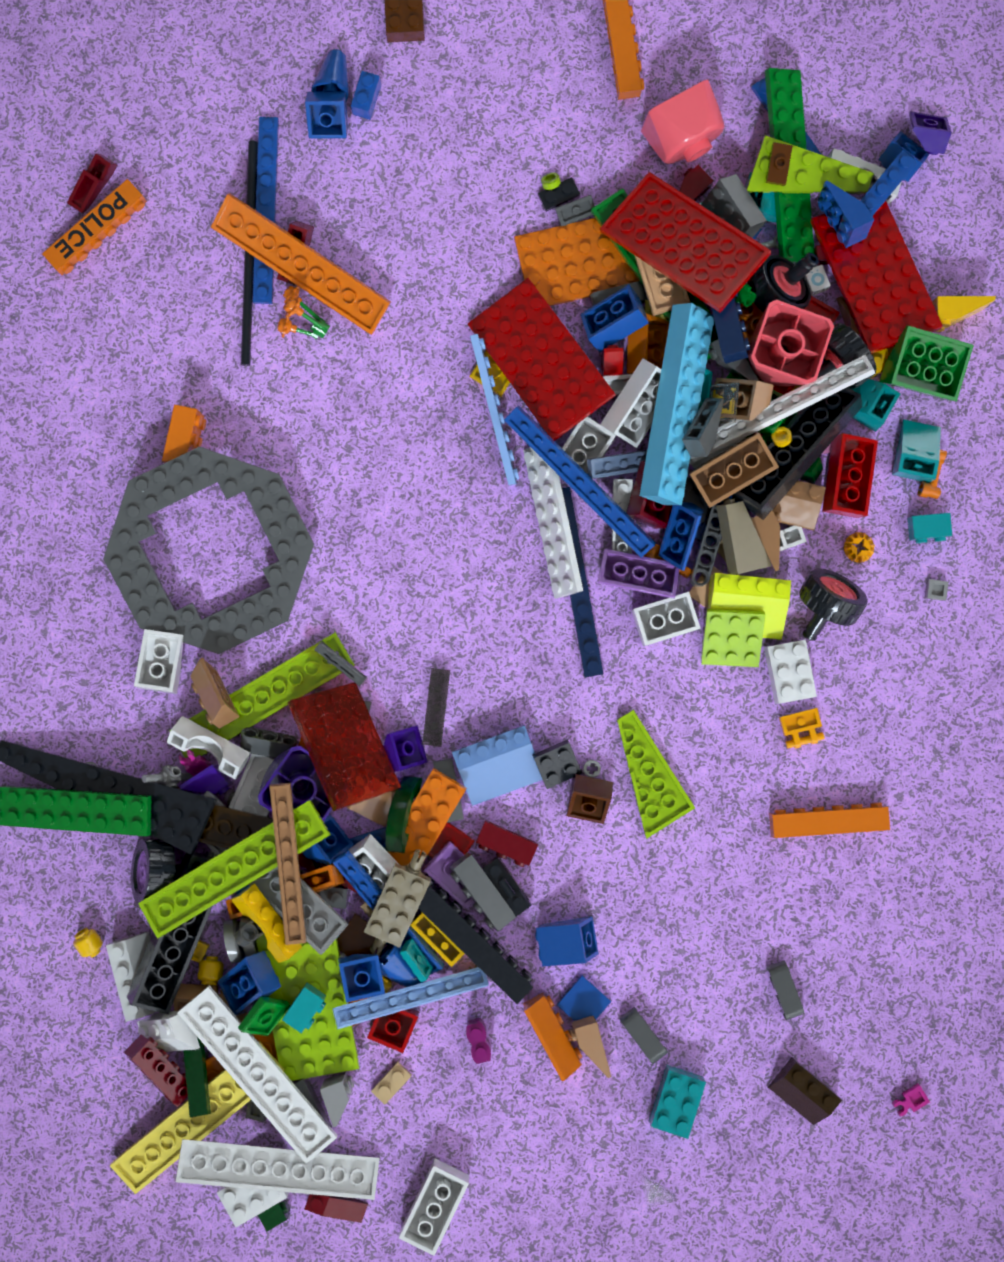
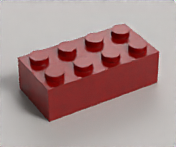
[822,433,878,518]

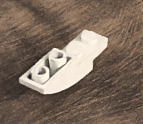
[612,479,633,554]

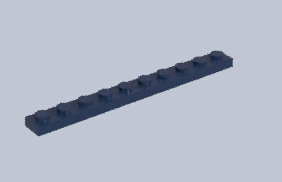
[562,487,604,678]

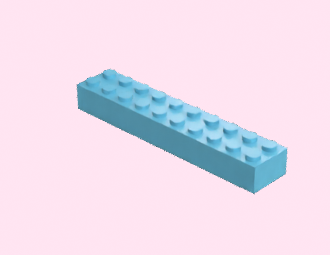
[639,303,714,505]

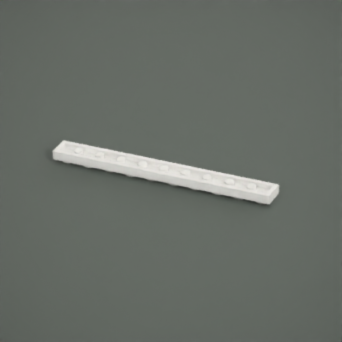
[691,355,875,463]

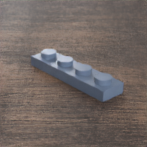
[587,450,647,479]

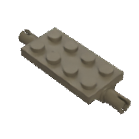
[364,849,431,955]

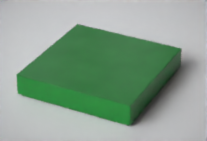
[238,996,291,1036]

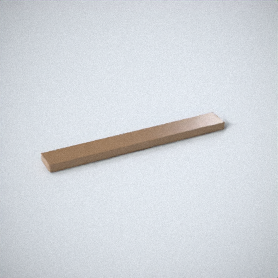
[270,783,307,945]

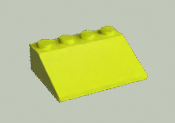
[707,573,791,640]

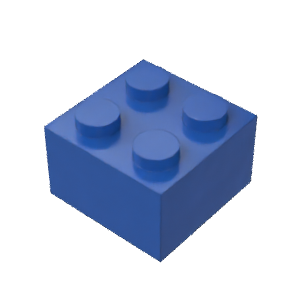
[305,92,348,139]

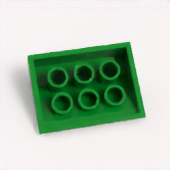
[880,325,974,402]

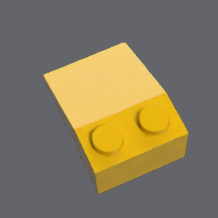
[932,296,996,332]

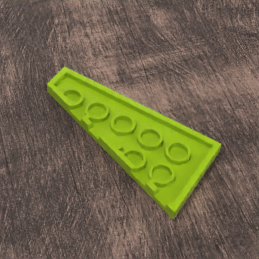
[747,135,874,194]
[617,710,695,839]

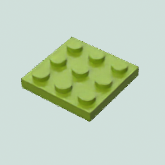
[701,609,766,667]

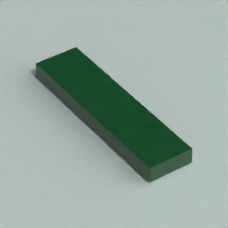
[183,1037,211,1118]

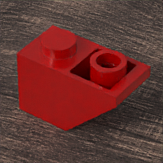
[601,345,624,376]

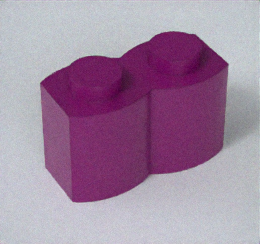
[466,1017,491,1064]

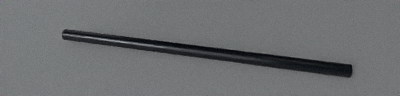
[241,141,258,366]

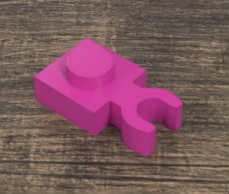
[179,750,212,776]
[892,1083,930,1116]

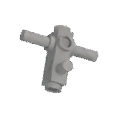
[142,765,194,788]

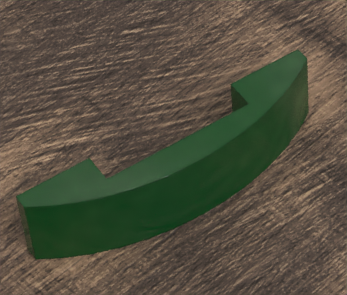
[386,776,422,853]

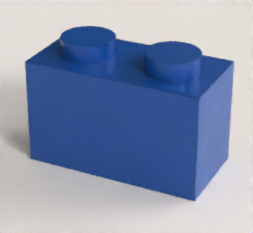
[351,71,382,120]

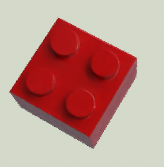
[367,1008,420,1053]

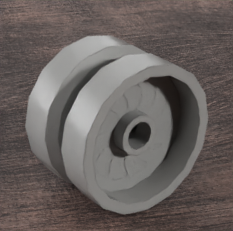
[223,917,259,964]

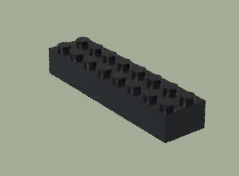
[732,387,862,520]
[127,852,214,1015]
[418,873,533,1004]

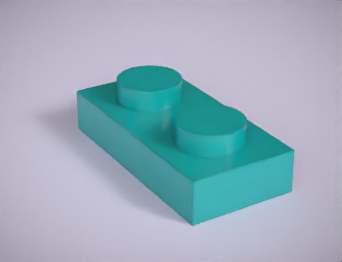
[400,938,433,982]

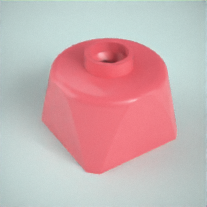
[641,80,725,164]
[747,300,834,387]

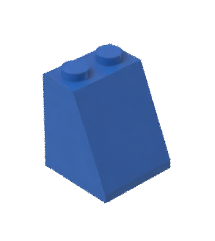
[535,916,599,967]

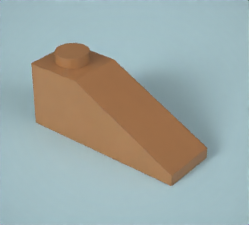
[751,510,782,572]
[570,1016,611,1078]

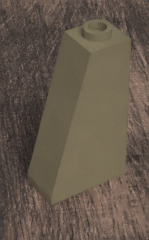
[716,498,771,574]

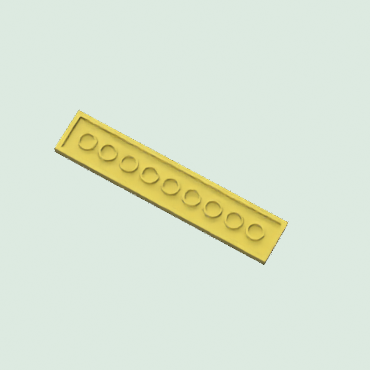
[110,1041,284,1194]

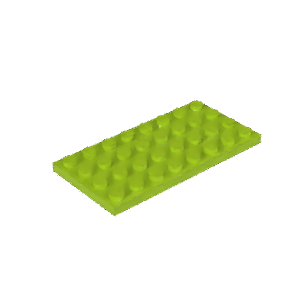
[256,935,360,1081]

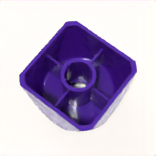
[258,746,348,822]

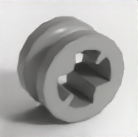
[583,760,601,777]

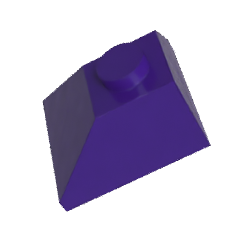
[909,111,952,155]
[380,725,428,775]
[179,764,233,796]

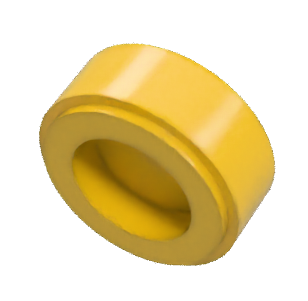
[771,427,792,447]

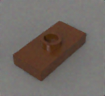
[766,142,793,186]

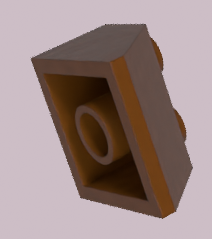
[566,774,613,824]

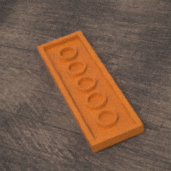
[387,768,467,866]

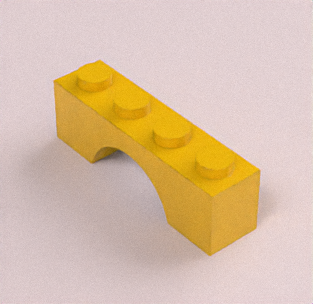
[231,884,302,963]

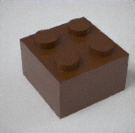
[384,0,425,43]

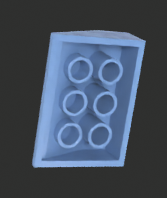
[452,725,542,806]

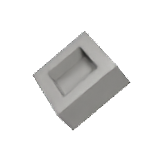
[925,579,949,601]

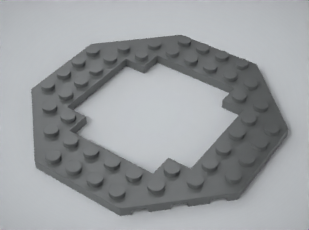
[103,447,314,654]

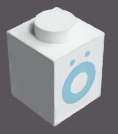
[805,265,831,296]

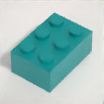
[649,1064,706,1139]

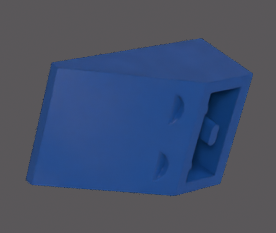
[818,181,874,248]

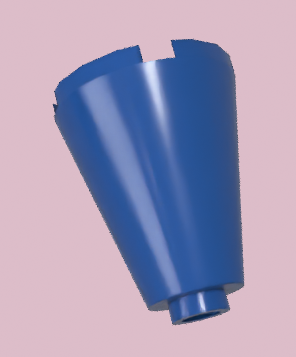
[311,49,349,102]
[375,942,423,988]

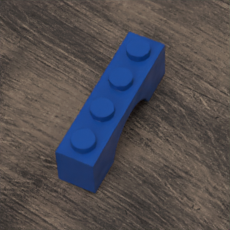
[860,150,917,216]

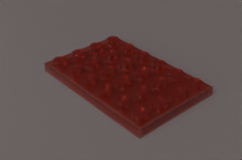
[288,682,401,812]

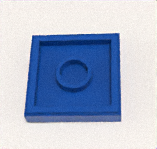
[557,975,611,1021]

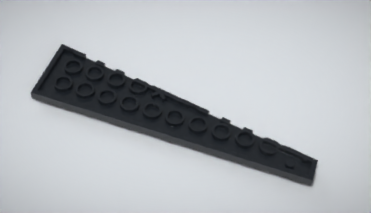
[0,740,217,854]

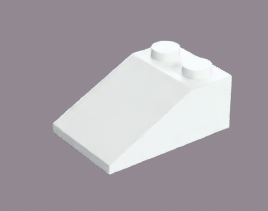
[134,629,184,694]

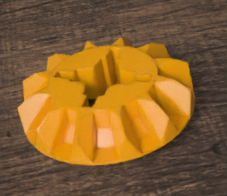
[844,532,875,563]

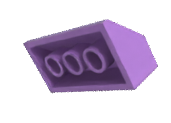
[598,549,679,599]

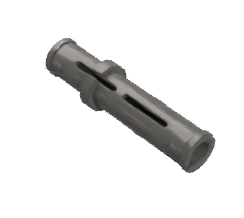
[314,641,367,686]

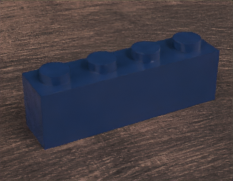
[711,293,751,364]

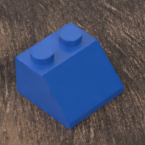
[878,131,930,182]
[302,814,354,866]
[338,954,385,1003]

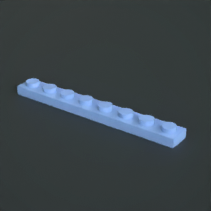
[470,334,519,486]
[332,967,489,1029]

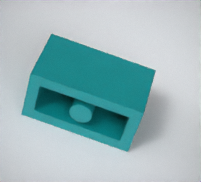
[907,513,953,544]
[282,982,326,1034]

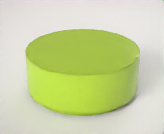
[541,173,561,190]

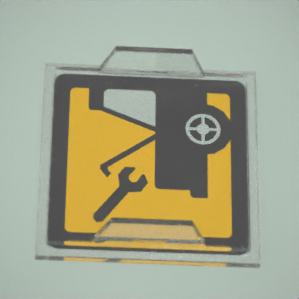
[709,382,739,423]

